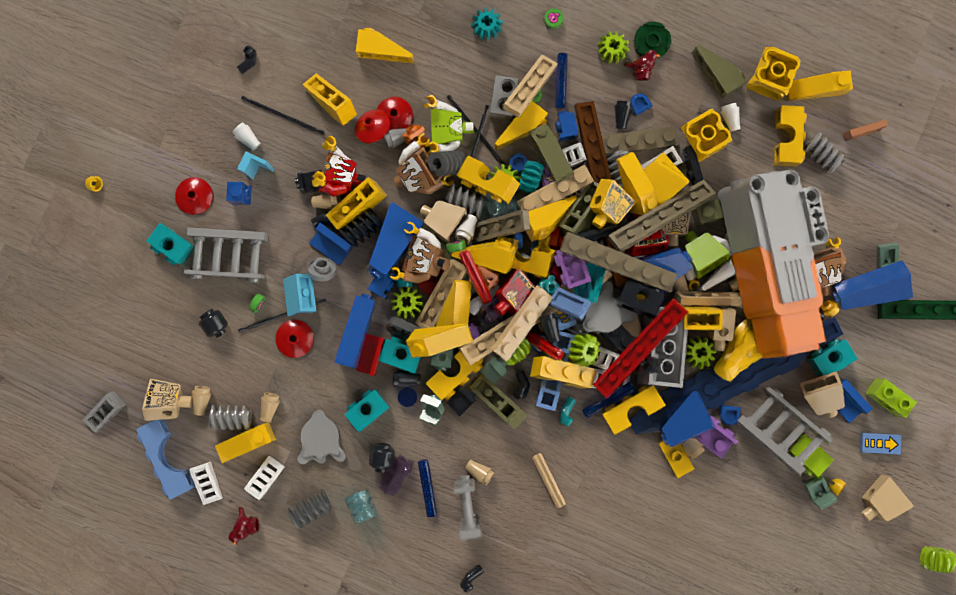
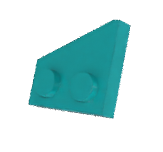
[573,263,606,304]

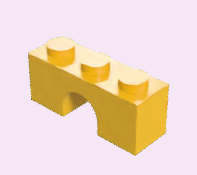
[774,105,807,167]
[457,156,520,204]
[495,237,556,278]
[426,351,484,400]
[530,356,595,389]
[603,384,666,435]

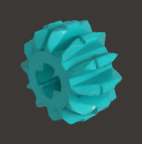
[471,7,503,41]
[519,161,544,194]

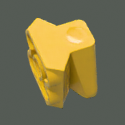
[746,46,801,101]
[680,108,733,162]
[643,152,689,205]

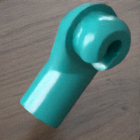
[559,397,576,427]

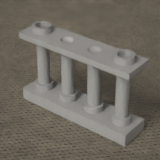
[184,228,269,283]
[737,387,833,477]
[454,475,481,540]

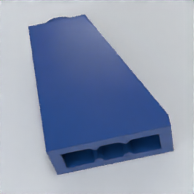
[637,248,693,291]
[661,391,716,447]

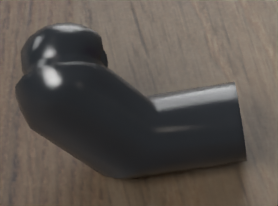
[237,46,257,74]
[311,212,335,228]
[513,370,530,400]
[460,565,484,593]

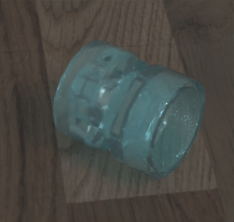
[487,194,520,219]
[344,488,378,524]

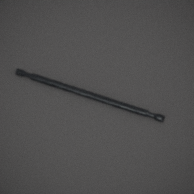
[447,95,506,165]
[241,96,325,135]
[462,105,489,193]
[238,299,326,333]

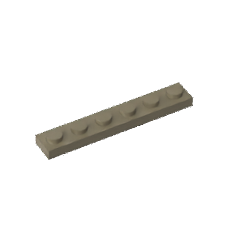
[608,180,716,252]
[560,232,677,293]

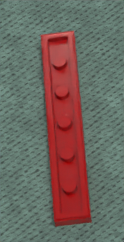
[592,298,689,398]

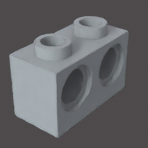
[490,75,518,120]

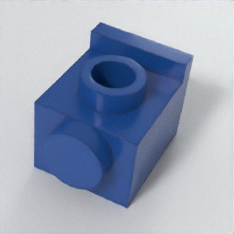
[555,111,578,142]
[226,182,252,205]
[368,272,395,299]

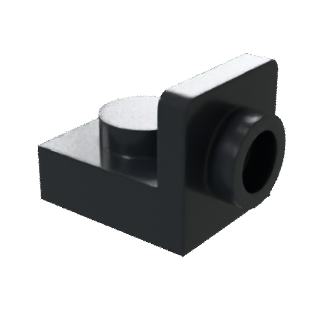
[295,170,322,194]
[447,387,476,417]

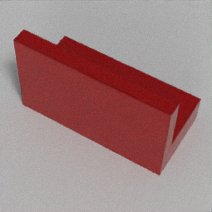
[356,334,386,376]

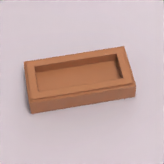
[843,119,888,141]

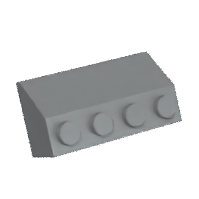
[637,307,688,388]

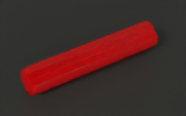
[459,249,492,304]
[525,329,564,360]

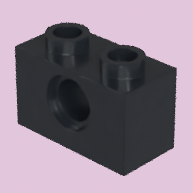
[617,280,664,319]

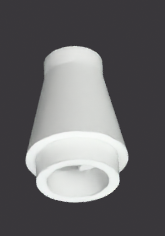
[720,103,741,132]
[232,123,261,151]
[455,214,478,244]

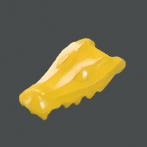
[713,318,762,382]

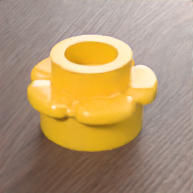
[821,300,840,318]

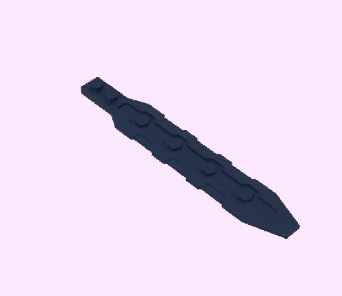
[629,317,843,434]

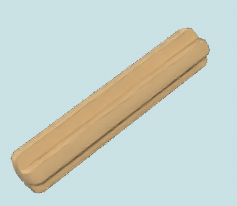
[532,453,566,508]

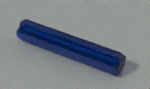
[555,53,568,109]
[582,382,635,418]
[418,459,437,518]

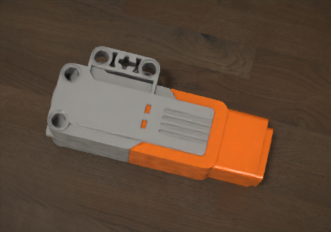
[718,170,829,358]

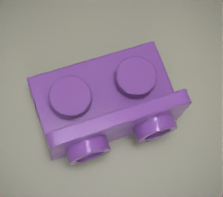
[554,250,591,288]
[695,416,738,459]

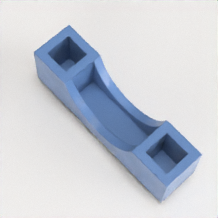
[535,331,574,411]
[136,419,196,500]

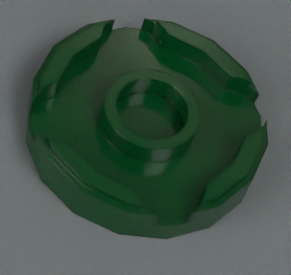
[633,21,672,59]

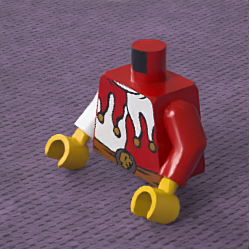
[312,136,366,197]

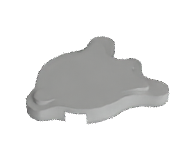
[582,281,637,333]
[297,410,347,464]

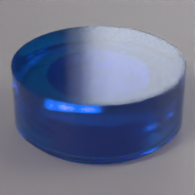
[398,388,417,407]

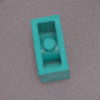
[146,223,195,265]
[378,337,422,373]
[807,338,858,377]
[344,389,390,432]

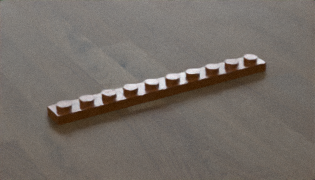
[574,101,633,288]

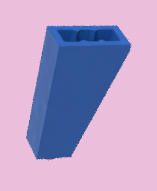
[368,202,424,282]
[832,260,913,310]
[334,293,376,368]

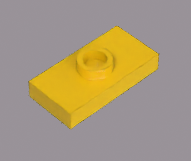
[658,441,694,478]

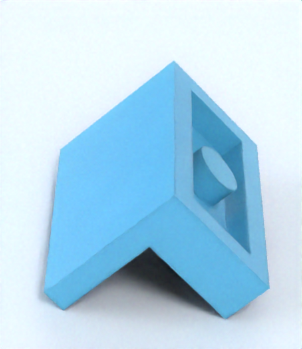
[237,152,275,179]
[283,274,316,317]

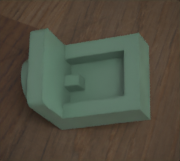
[877,242,899,268]
[431,349,453,371]
[481,357,507,384]
[419,394,445,426]
[803,475,837,510]

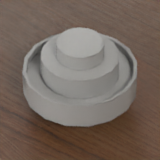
[307,258,336,282]

